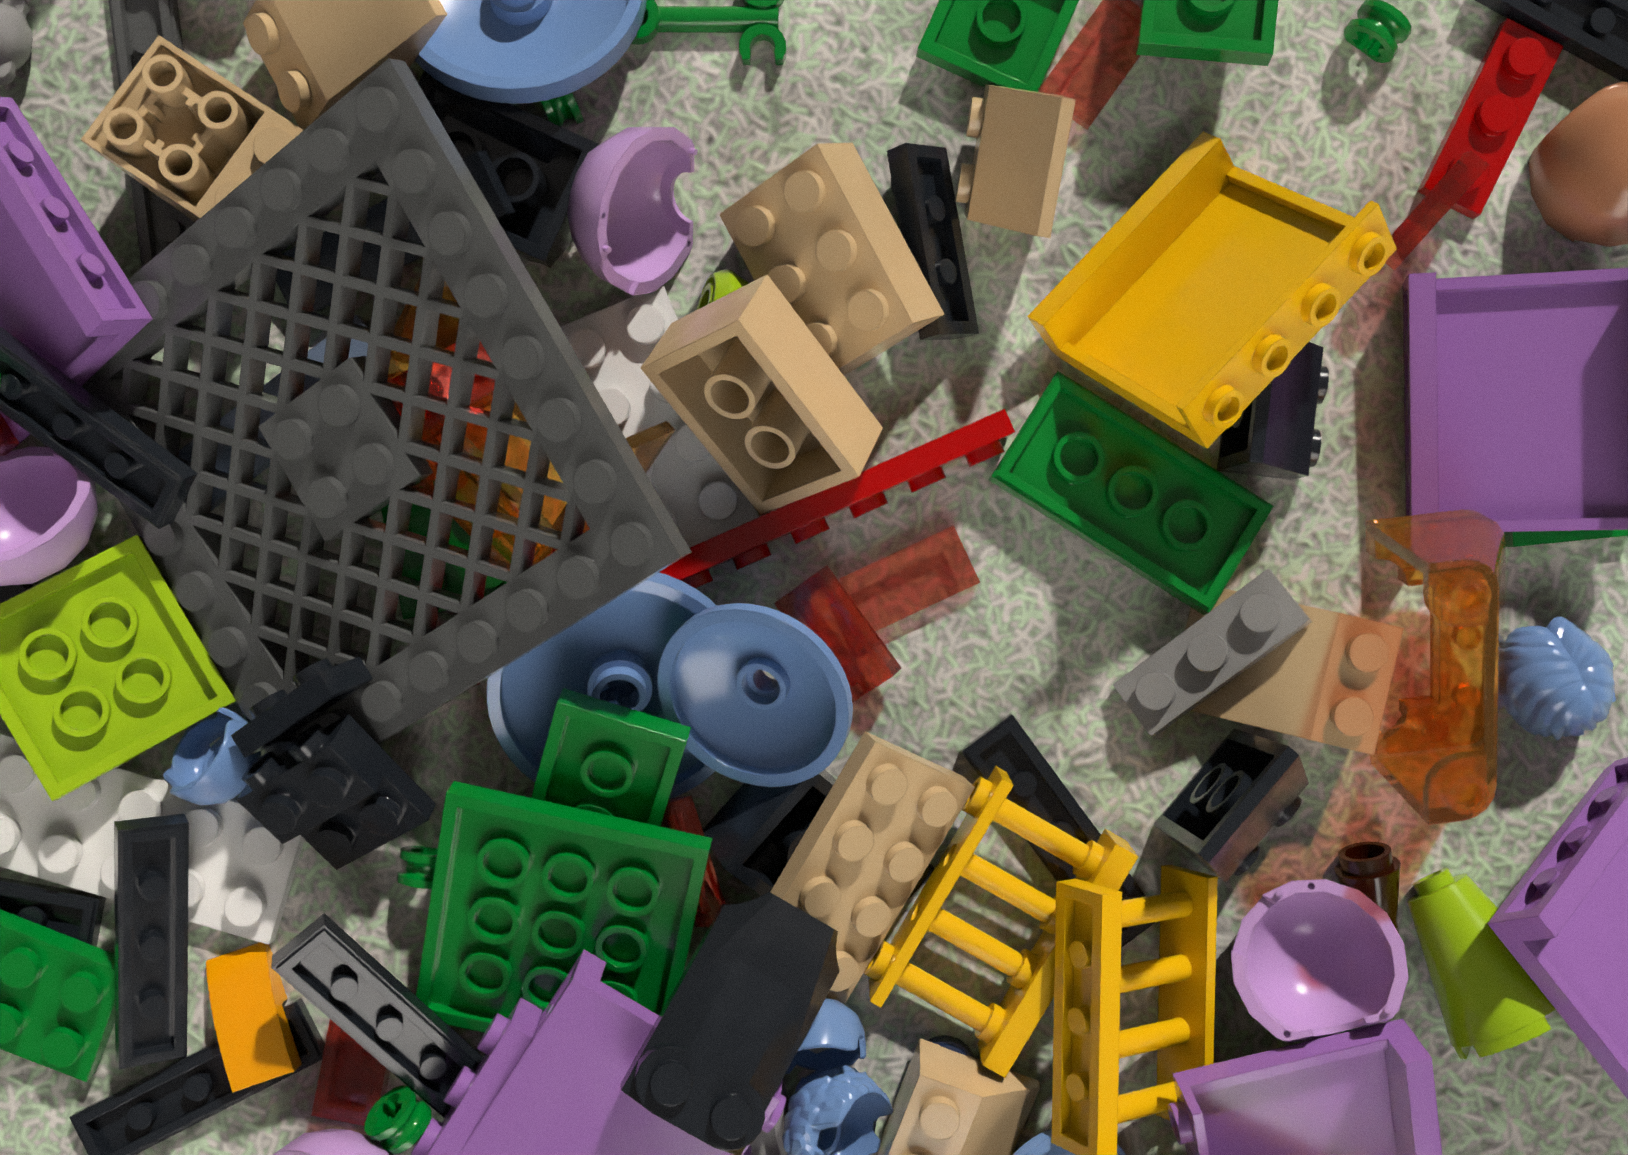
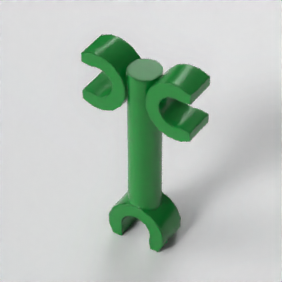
[631,0,786,65]

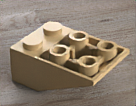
[80,35,303,254]

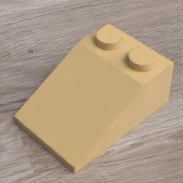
[243,0,447,130]
[1185,588,1404,755]

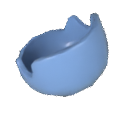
[163,707,261,806]
[785,998,866,1074]

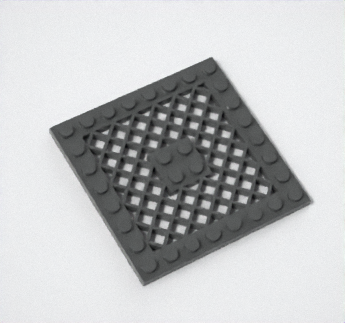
[81,58,692,756]

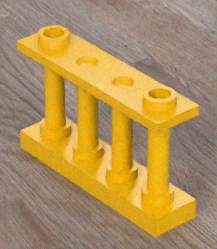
[864,766,1138,1078]
[1051,864,1218,1155]

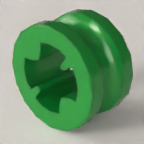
[1344,0,1412,63]
[541,92,584,127]
[396,846,438,889]
[364,1085,432,1155]

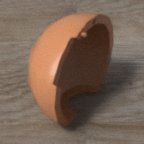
[1528,82,1628,247]

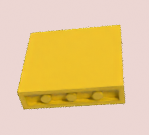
[1027,131,1397,449]

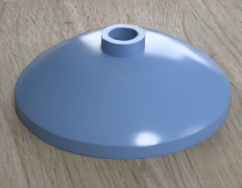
[657,603,853,787]

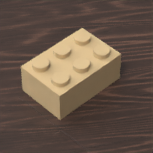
[719,143,944,375]
[640,274,883,515]

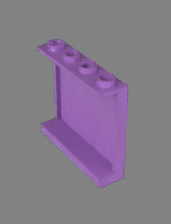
[0,97,153,451]
[1402,268,1628,534]
[1487,757,1628,1099]
[459,950,786,1155]
[1168,1018,1442,1155]

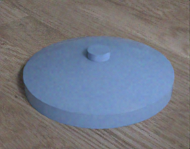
[415,0,647,104]
[487,573,717,799]

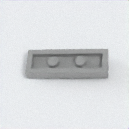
[1113,568,1312,737]

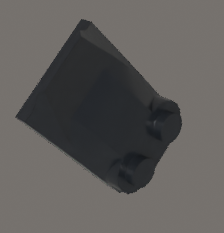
[374,70,600,268]
[620,892,840,1155]

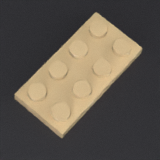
[770,731,975,1003]

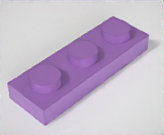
[411,998,543,1155]

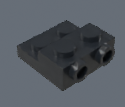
[237,714,436,870]

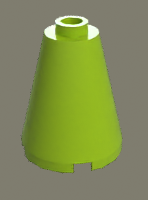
[1407,868,1556,1059]

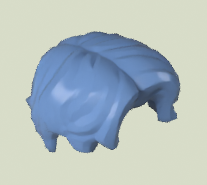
[1495,617,1616,740]
[782,1065,893,1155]

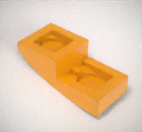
[206,942,302,1093]

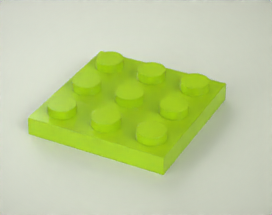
[0,534,236,801]

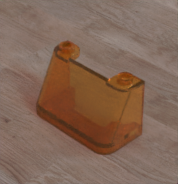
[1365,509,1506,825]

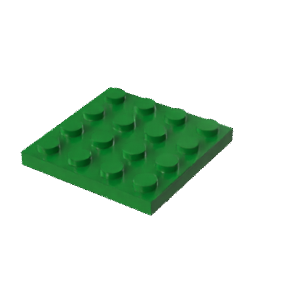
[416,781,712,1033]

